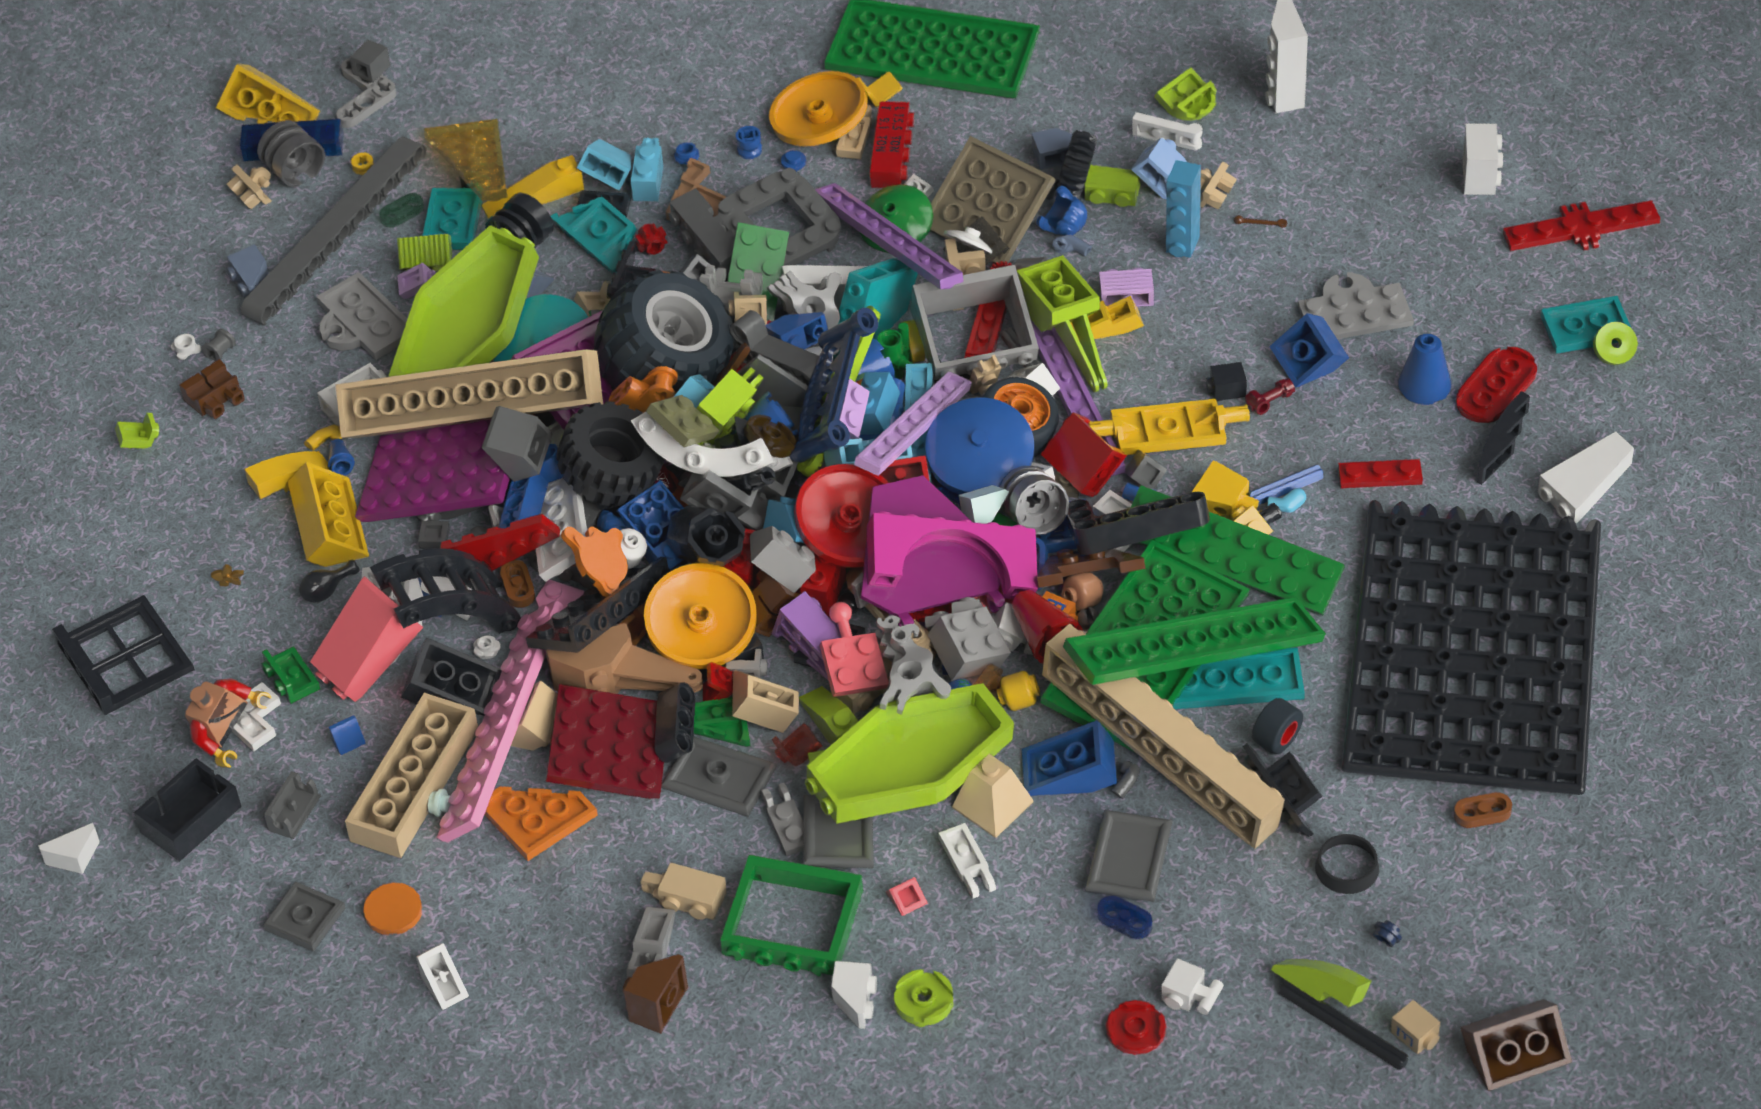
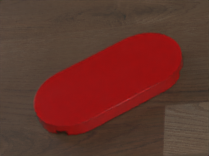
[1456,347,1537,423]

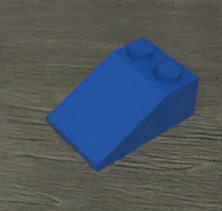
[1022,720,1117,796]

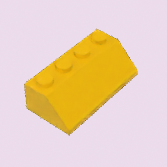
[288,462,369,567]

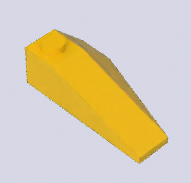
[216,64,320,132]

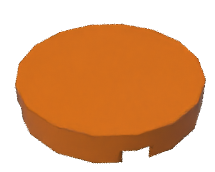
[363,883,422,935]

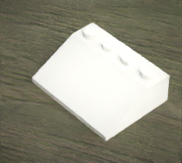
[1265,0,1308,113]

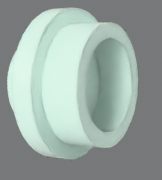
[428,789,450,818]

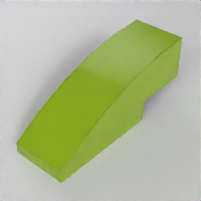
[1271,959,1372,1007]

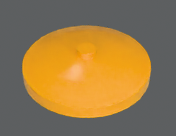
[769,71,868,146]
[644,563,757,669]

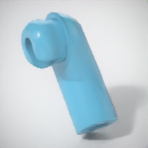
[1267,488,1306,513]

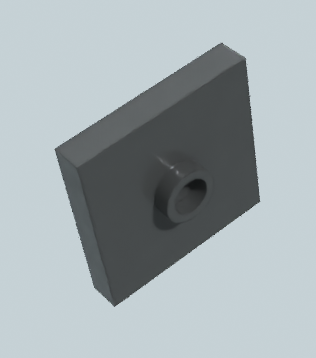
[263,881,345,952]

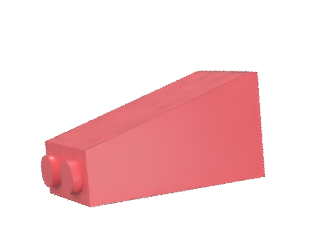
[310,576,423,702]

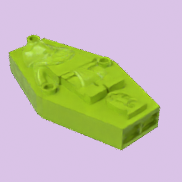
[389,225,539,377]
[805,683,1014,824]

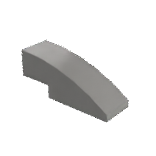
[627,907,675,978]

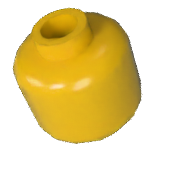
[997,671,1041,711]

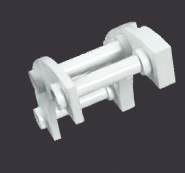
[631,412,793,477]

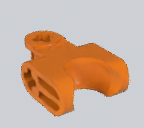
[608,366,678,413]

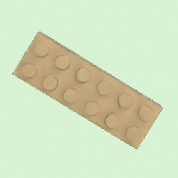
[345,693,478,858]

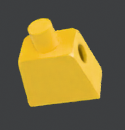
[1192,460,1259,520]

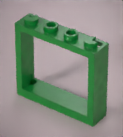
[720,855,863,977]

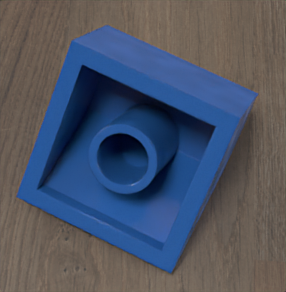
[1269,313,1349,388]

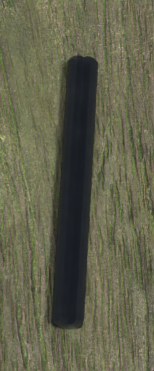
[1279,980,1409,1070]

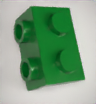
[261,646,320,704]

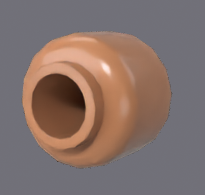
[1062,572,1103,611]

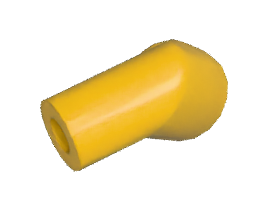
[304,424,342,451]

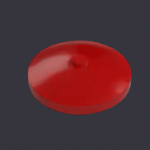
[794,464,889,567]

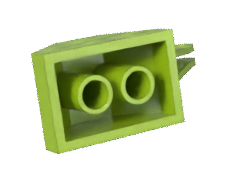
[1017,255,1108,393]

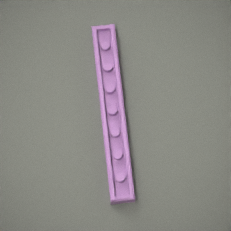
[854,372,972,476]

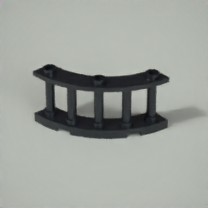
[370,548,521,634]

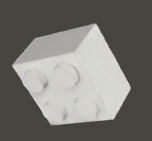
[1463,124,1503,195]

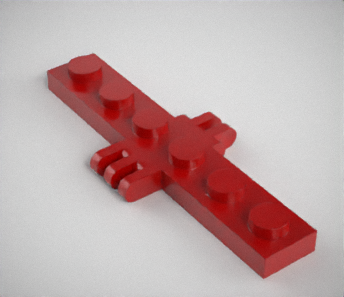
[1503,200,1660,251]

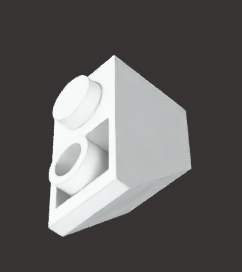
[832,961,877,1029]

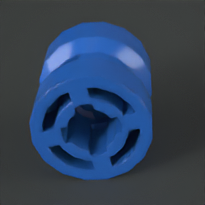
[736,126,762,159]

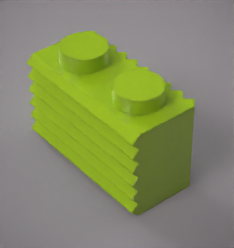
[1085,165,1140,207]
[397,234,453,272]

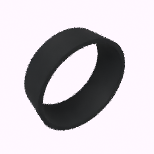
[1315,834,1379,894]

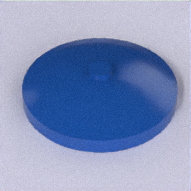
[925,397,1034,495]

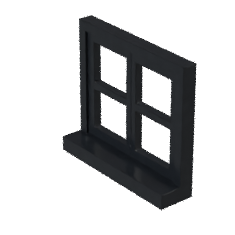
[52,595,195,715]

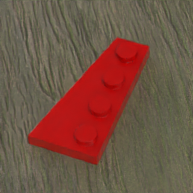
[441,514,560,570]

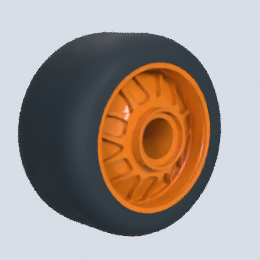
[982,377,1059,457]

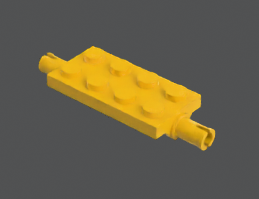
[1088,399,1250,455]

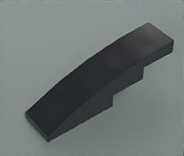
[1477,391,1530,485]

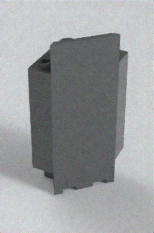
[678,354,823,531]

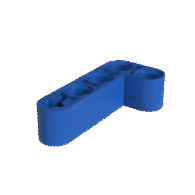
[499,443,564,528]

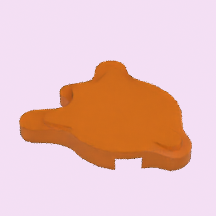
[561,527,628,597]

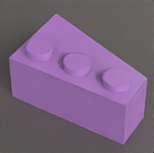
[772,592,841,681]

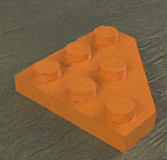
[484,786,598,861]

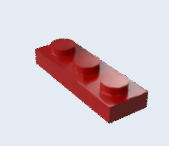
[1338,459,1423,488]

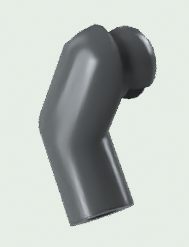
[1111,761,1140,799]

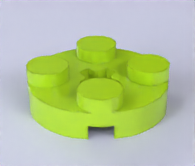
[894,969,954,1027]

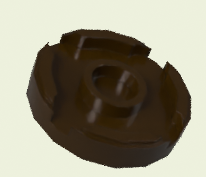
[744,415,796,458]

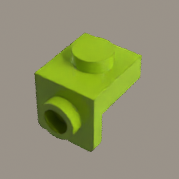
[115,412,159,449]

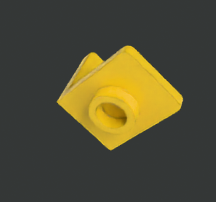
[857,72,902,107]

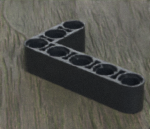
[1066,491,1210,555]

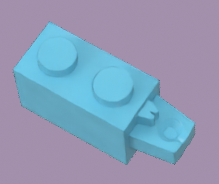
[631,138,664,201]

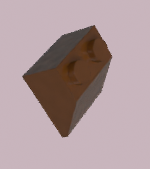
[622,954,688,1034]

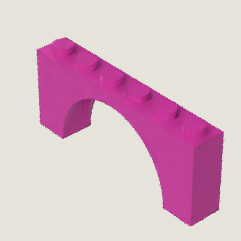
[867,512,1038,599]

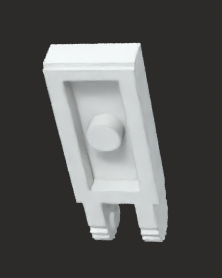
[938,823,996,898]

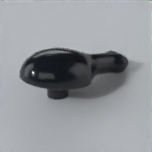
[299,559,360,603]

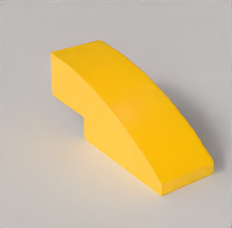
[1070,296,1144,339]
[244,451,330,499]

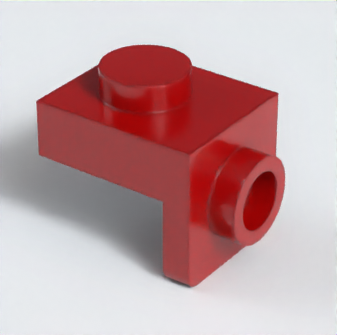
[703,662,733,701]

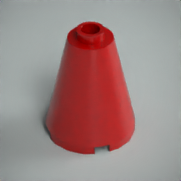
[1012,590,1083,664]

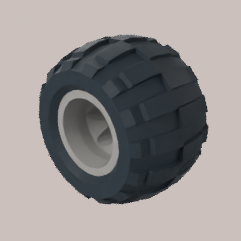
[594,270,734,394]

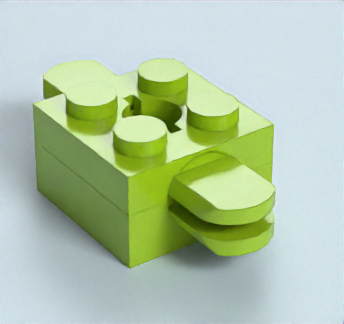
[696,367,764,446]

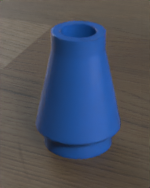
[328,439,355,476]

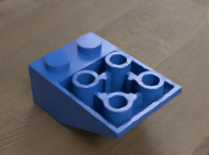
[617,480,691,571]

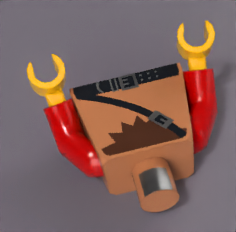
[185,678,271,768]

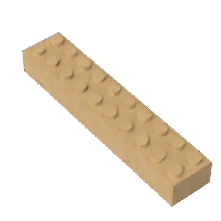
[335,350,603,438]
[1042,624,1285,849]

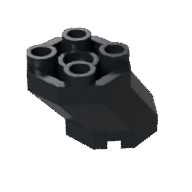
[666,505,746,566]

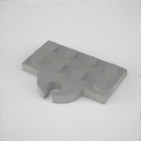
[316,272,407,360]
[1298,272,1414,339]

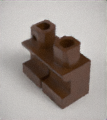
[179,359,245,419]
[748,570,799,637]

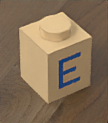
[1391,1000,1440,1055]

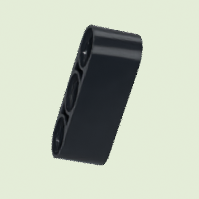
[655,682,695,763]

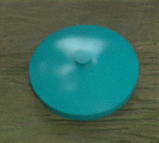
[494,294,589,362]

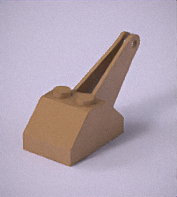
[546,623,703,694]

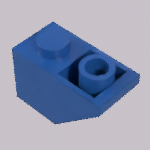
[766,312,828,349]

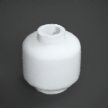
[620,528,647,569]

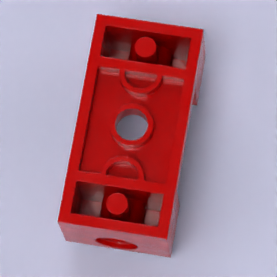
[722,529,846,618]

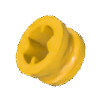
[351,152,374,175]

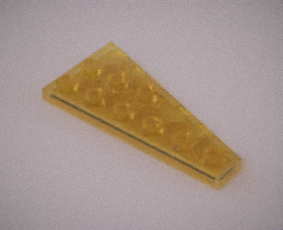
[423,119,508,202]

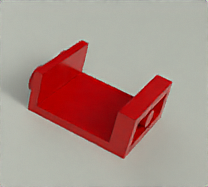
[1041,412,1127,497]

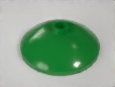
[860,185,933,253]

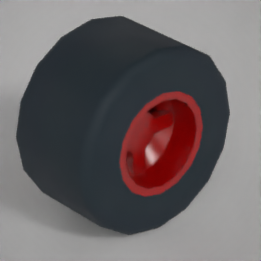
[1252,698,1303,754]

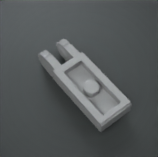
[761,783,804,856]

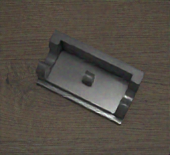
[264,771,321,839]

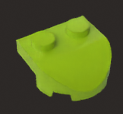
[1154,67,1217,121]

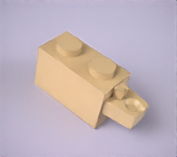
[641,863,727,920]

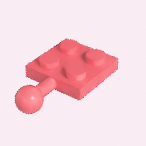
[819,602,889,697]

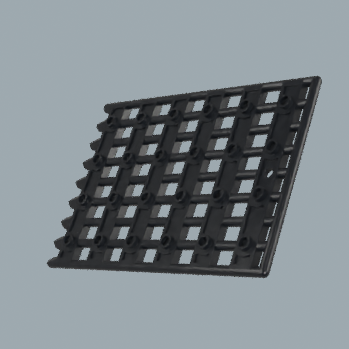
[1341,500,1601,795]

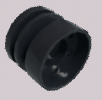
[485,192,554,248]

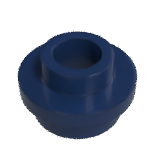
[1373,920,1402,947]

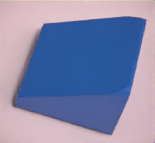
[329,715,366,755]

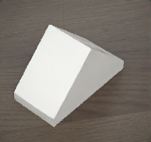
[39,823,100,874]
[416,943,469,1010]

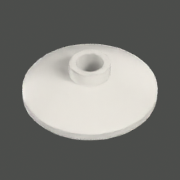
[944,227,993,254]

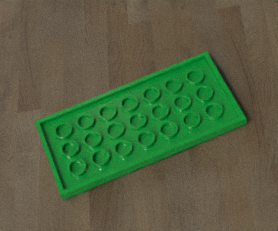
[825,0,1040,99]
[1041,540,1250,753]

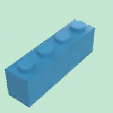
[1166,160,1201,258]

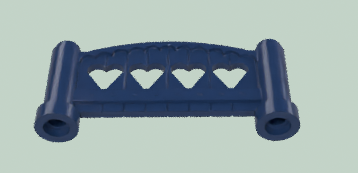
[789,308,878,463]

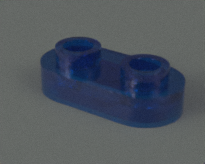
[1097,896,1153,939]

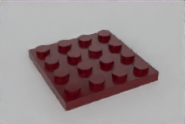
[546,684,664,799]

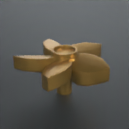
[211,564,244,586]

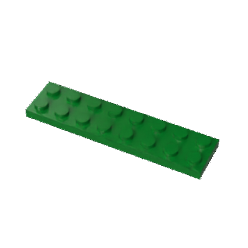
[1130,485,1345,616]

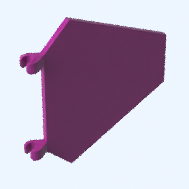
[860,475,1005,627]

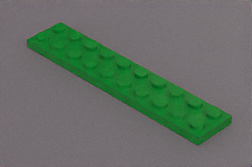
[1063,597,1326,685]

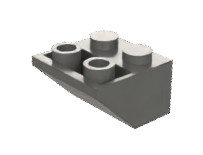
[482,406,553,482]

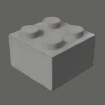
[928,607,1011,681]

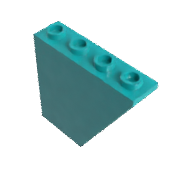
[833,257,918,361]

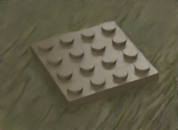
[930,136,1056,264]

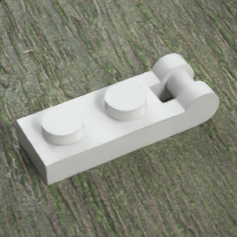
[1133,112,1202,150]

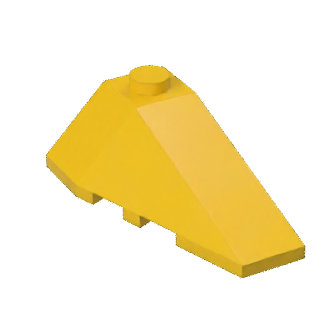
[481,155,584,219]

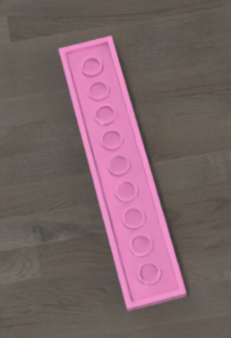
[437,600,564,842]

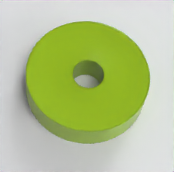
[1593,322,1638,365]

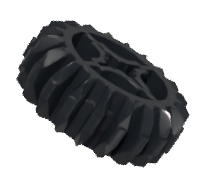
[1056,130,1097,198]

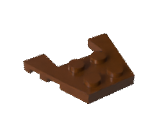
[1036,549,1145,588]

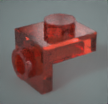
[771,723,823,767]

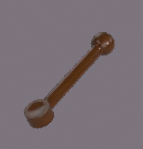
[1234,215,1288,228]

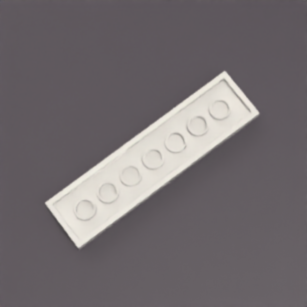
[536,422,587,582]

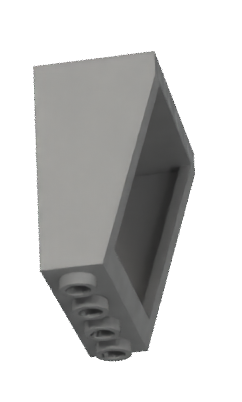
[910,265,1039,380]

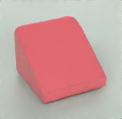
[886,877,928,916]

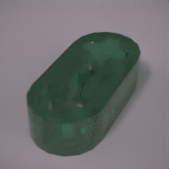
[379,193,424,228]

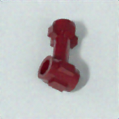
[1245,378,1295,415]

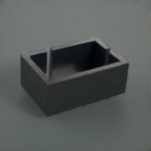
[134,758,242,862]

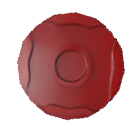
[1106,1000,1166,1055]

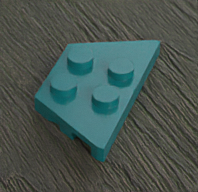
[551,197,637,274]

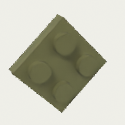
[646,395,719,448]

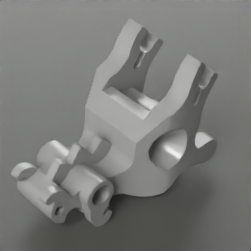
[700,265,763,354]
[767,270,842,355]
[875,615,951,714]

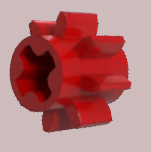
[635,223,668,255]

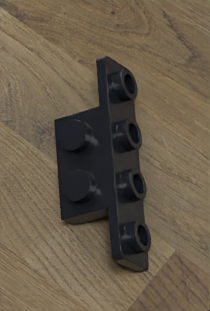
[607,241,656,299]
[1242,743,1323,837]

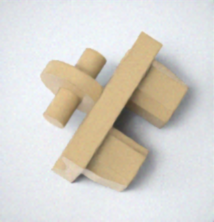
[1200,161,1237,209]
[227,165,271,209]

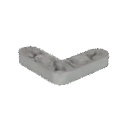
[336,58,397,128]

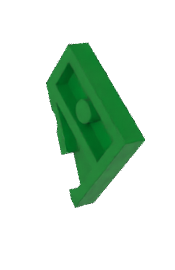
[694,697,751,747]

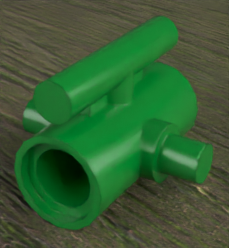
[877,322,913,379]

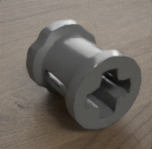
[202,329,236,361]

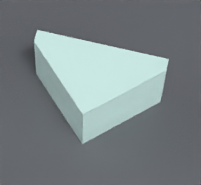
[959,485,1009,524]

